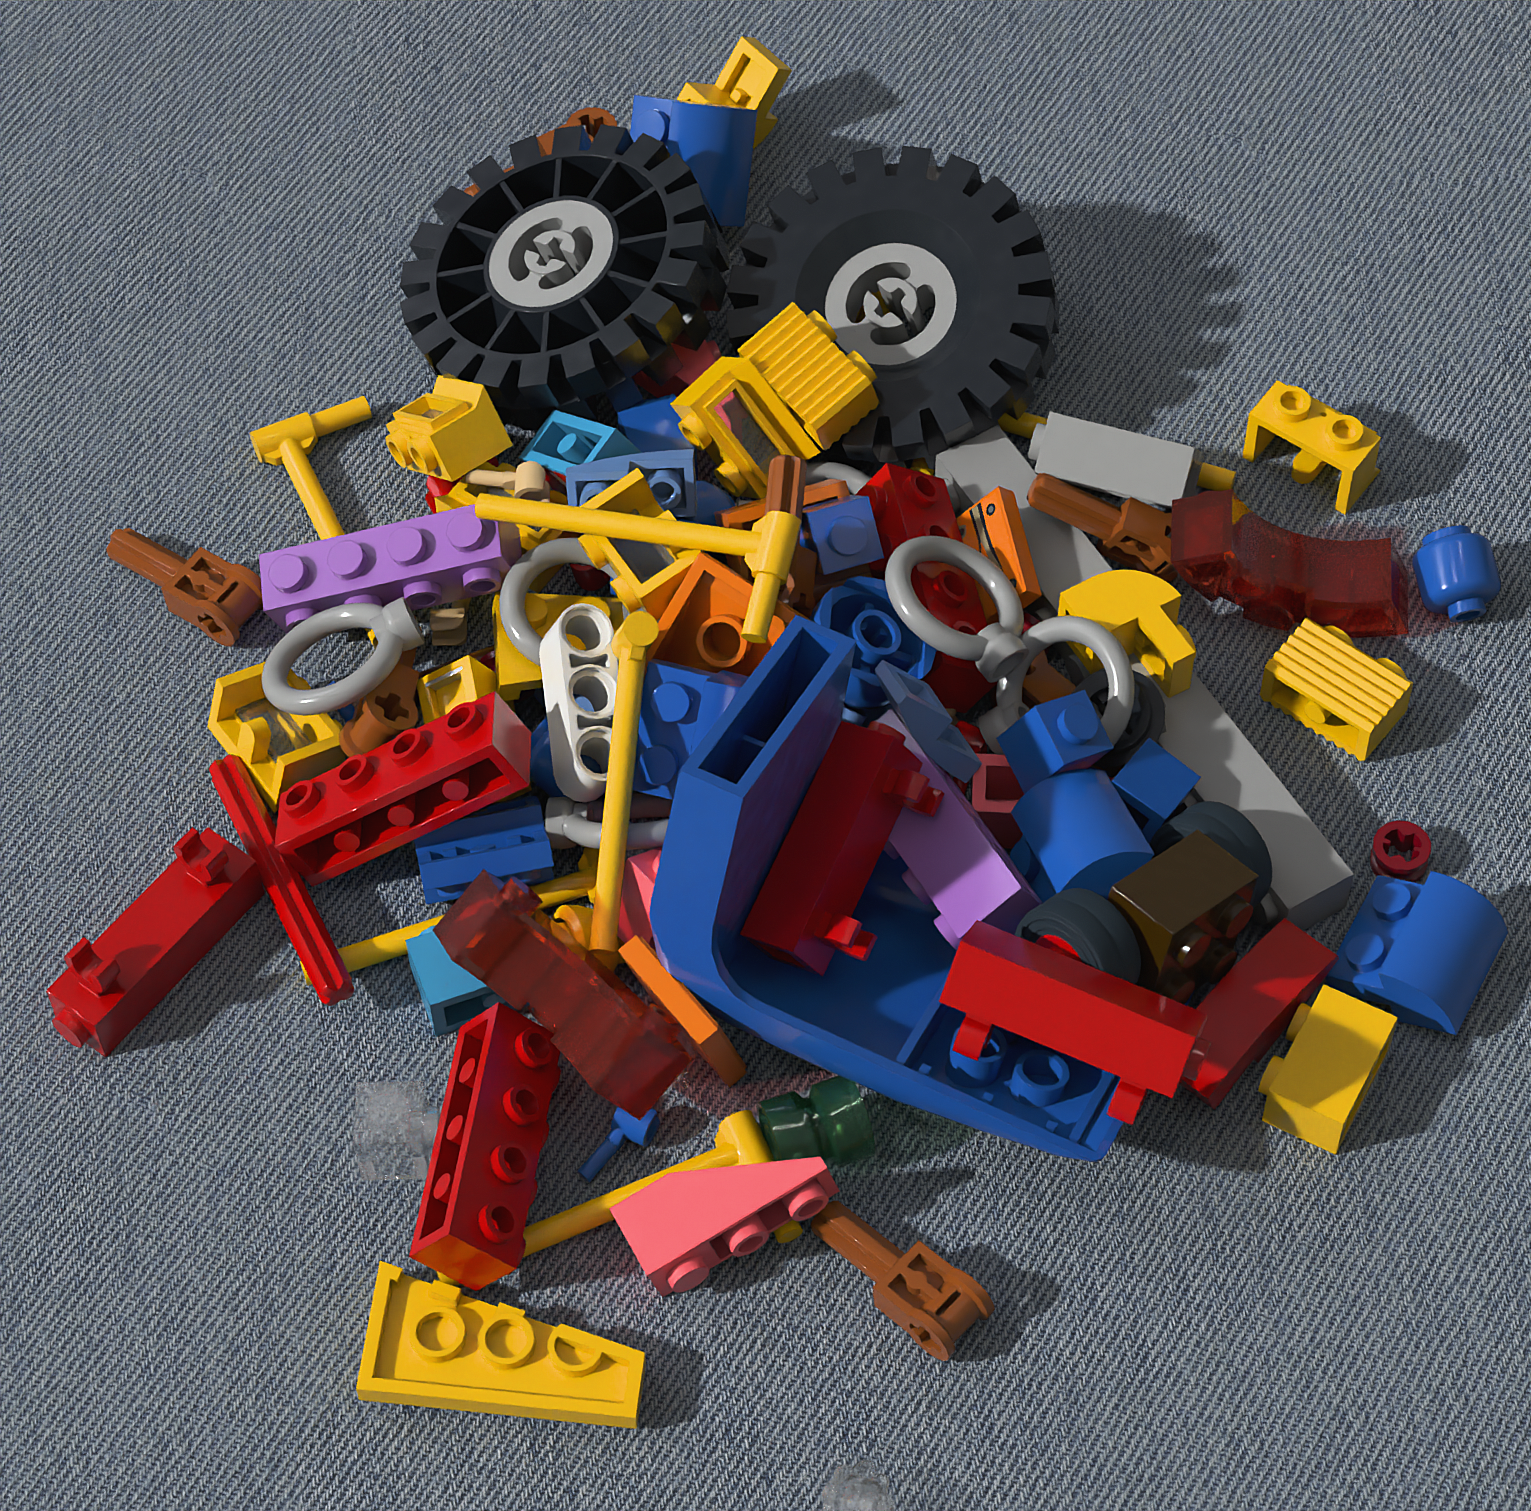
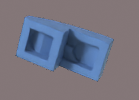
[875,660,982,783]

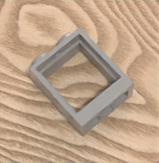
[1029,412,1205,514]

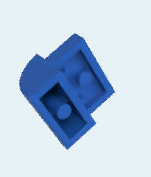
[630,95,757,227]
[632,658,749,800]
[1010,769,1154,903]
[414,795,554,905]
[1325,871,1508,1035]

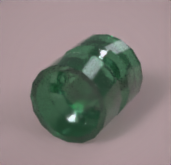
[756,1076,876,1168]

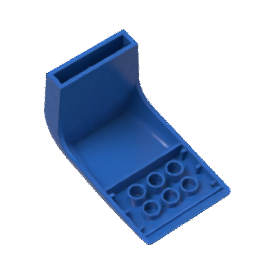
[649,615,1195,1162]

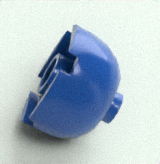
[809,576,936,709]

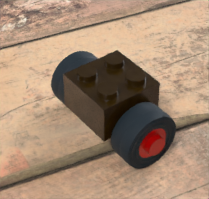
[1015,801,1272,1004]

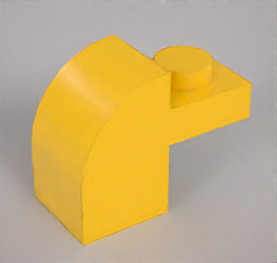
[677,36,792,149]
[1058,570,1196,698]

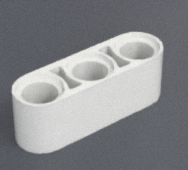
[539,603,618,802]

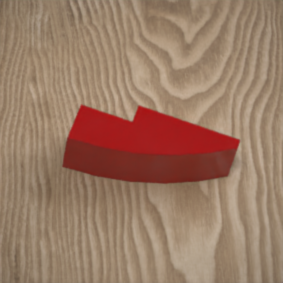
[1180,918,1339,1110]

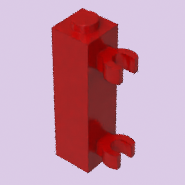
[740,721,945,977]
[46,827,265,1058]
[939,920,1211,1125]

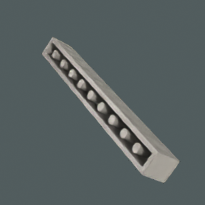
[935,425,1354,931]

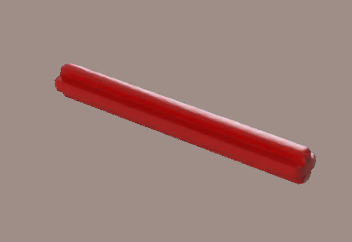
[209,754,354,1006]

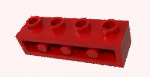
[855,463,998,713]
[274,691,532,887]
[409,1002,563,1291]

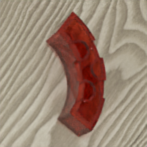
[1170,489,1408,638]
[433,869,693,1120]

